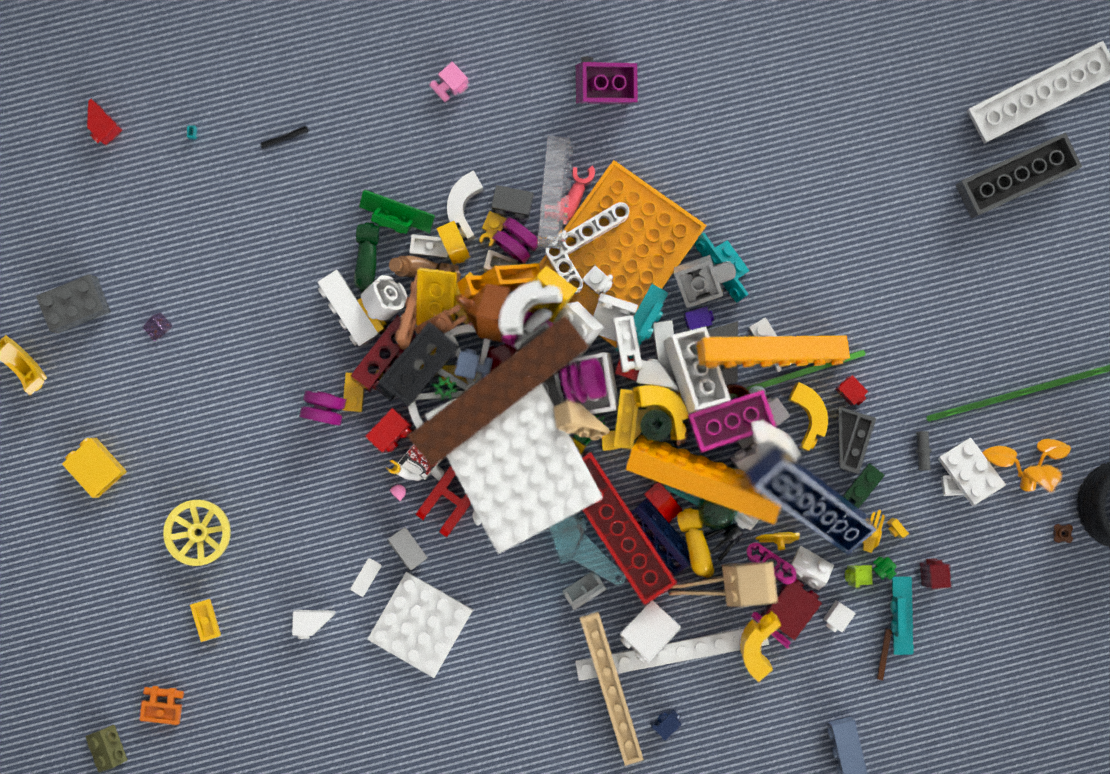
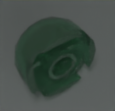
[697,498,736,530]

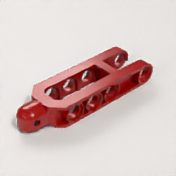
[416,465,472,538]

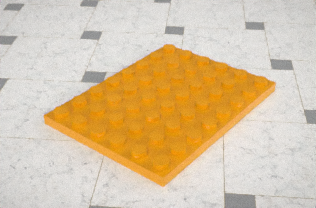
[539,160,707,348]

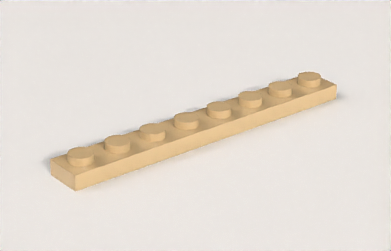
[580,612,644,766]

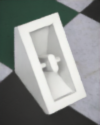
[483,250,518,272]

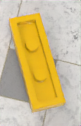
[613,389,638,449]

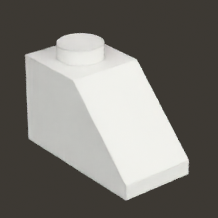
[637,359,679,392]
[292,610,335,639]

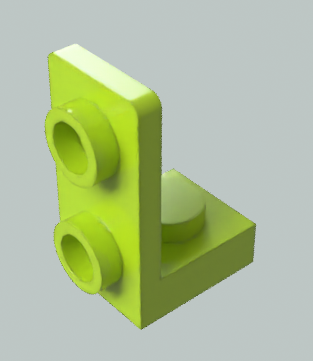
[844,565,873,588]

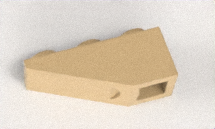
[553,401,609,440]

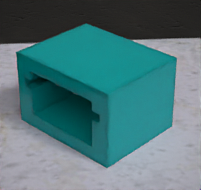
[187,125,197,139]

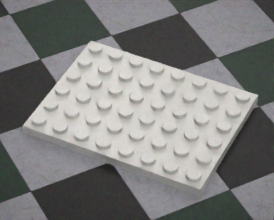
[425,383,603,554]

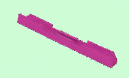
[751,612,791,649]

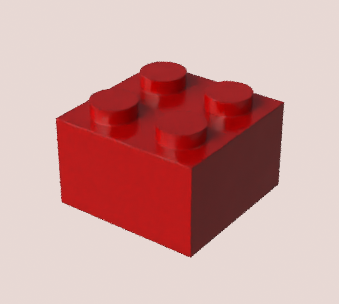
[365,408,413,453]

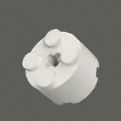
[361,276,407,320]

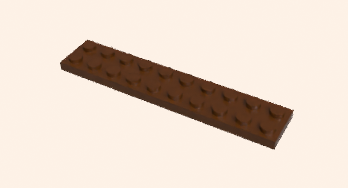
[408,315,589,467]

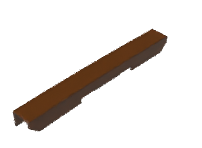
[877,628,892,680]

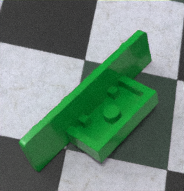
[359,190,435,234]

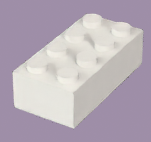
[663,327,731,414]

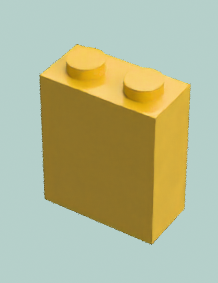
[62,438,127,498]

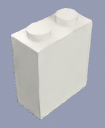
[620,600,681,663]

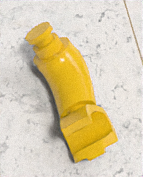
[677,508,714,578]

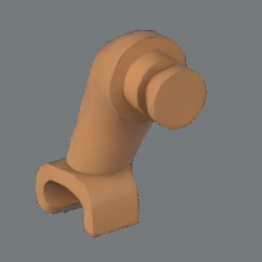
[389,256,461,282]

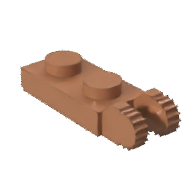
[414,305,467,334]

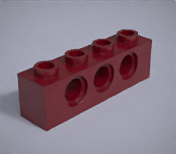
[350,315,416,393]

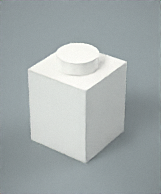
[823,600,856,633]

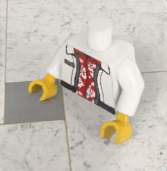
[386,445,446,481]

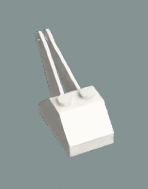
[751,420,797,462]

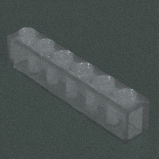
[538,136,574,249]

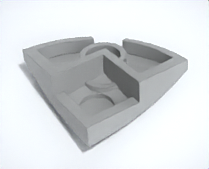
[515,308,552,343]

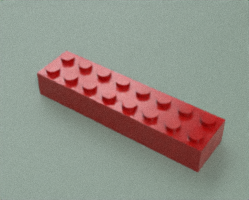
[582,452,677,605]

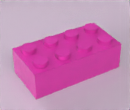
[689,390,776,453]

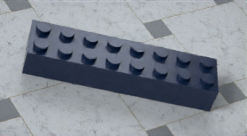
[746,446,877,555]

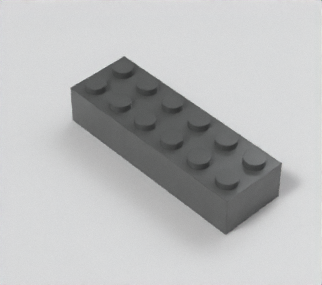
[955,132,1082,219]

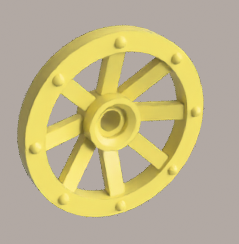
[163,500,231,566]

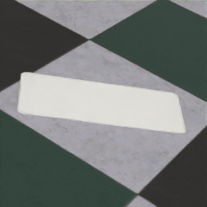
[350,558,381,597]

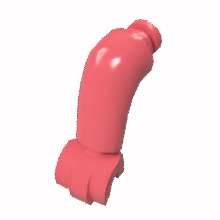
[544,166,595,224]

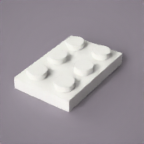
[938,438,1006,506]

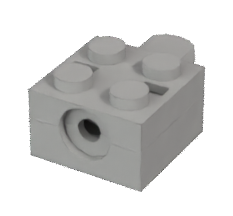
[674,255,736,308]

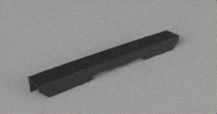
[260,126,309,149]

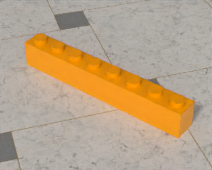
[696,335,850,368]

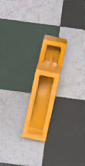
[457,263,541,299]

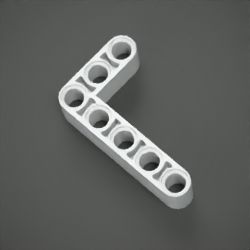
[546,202,629,294]

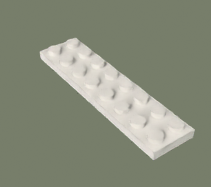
[967,41,1110,144]

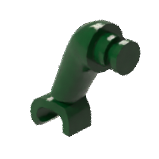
[353,222,379,293]

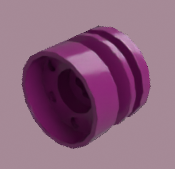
[561,357,607,403]

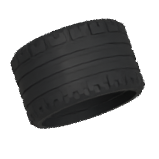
[1077,462,1110,547]

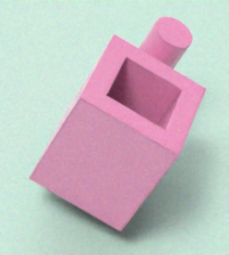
[429,61,469,102]

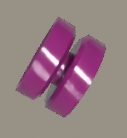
[492,217,541,264]
[299,390,347,426]

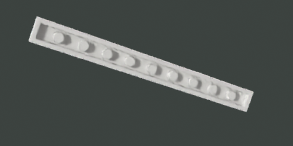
[575,628,769,681]

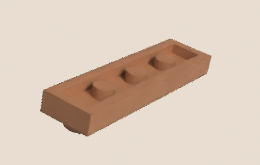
[396,274,417,350]

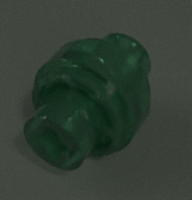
[640,410,672,441]

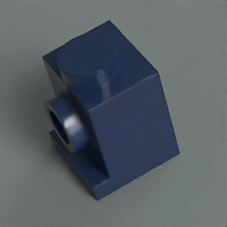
[650,709,682,741]

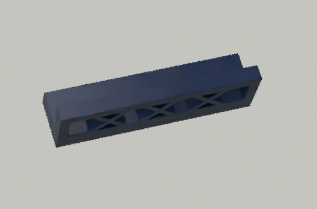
[631,498,691,575]

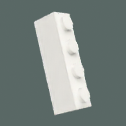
[318,270,381,348]

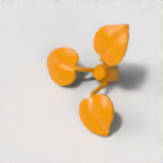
[982,439,1071,492]

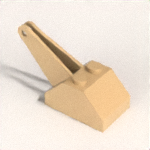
[669,562,778,606]

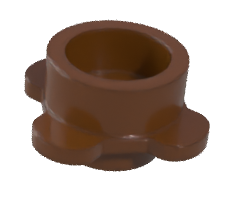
[1053,524,1073,543]

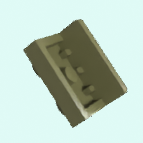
[85,725,127,772]

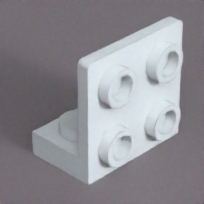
[594,293,638,341]

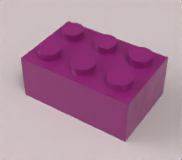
[575,62,638,104]

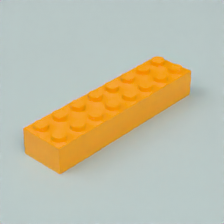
[625,435,781,525]

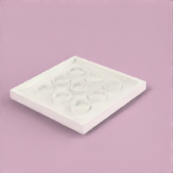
[367,572,473,678]

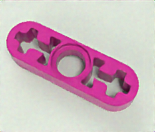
[747,543,796,584]

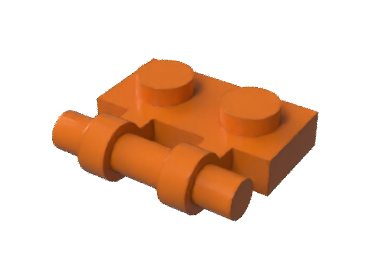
[139,686,184,725]

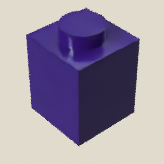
[683,307,714,331]

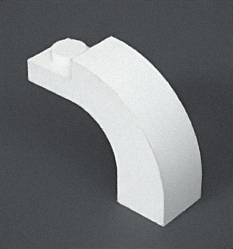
[447,170,484,241]
[500,281,562,335]

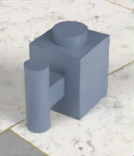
[455,349,493,380]

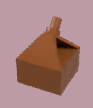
[456,284,510,342]

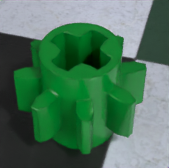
[433,376,457,400]
[873,556,897,580]

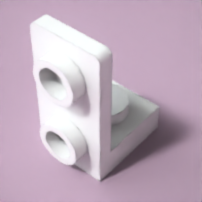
[582,265,613,295]

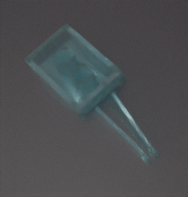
[549,513,625,585]

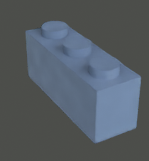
[827,717,867,774]

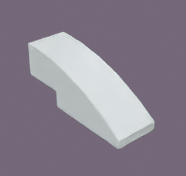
[652,320,675,380]

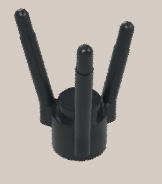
[704,523,743,561]

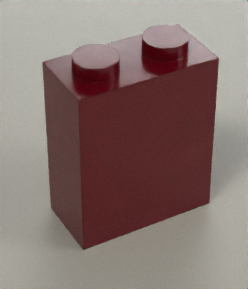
[761,579,822,641]

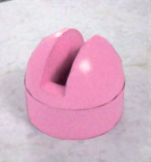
[389,485,406,501]

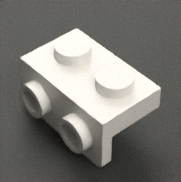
[788,546,834,590]

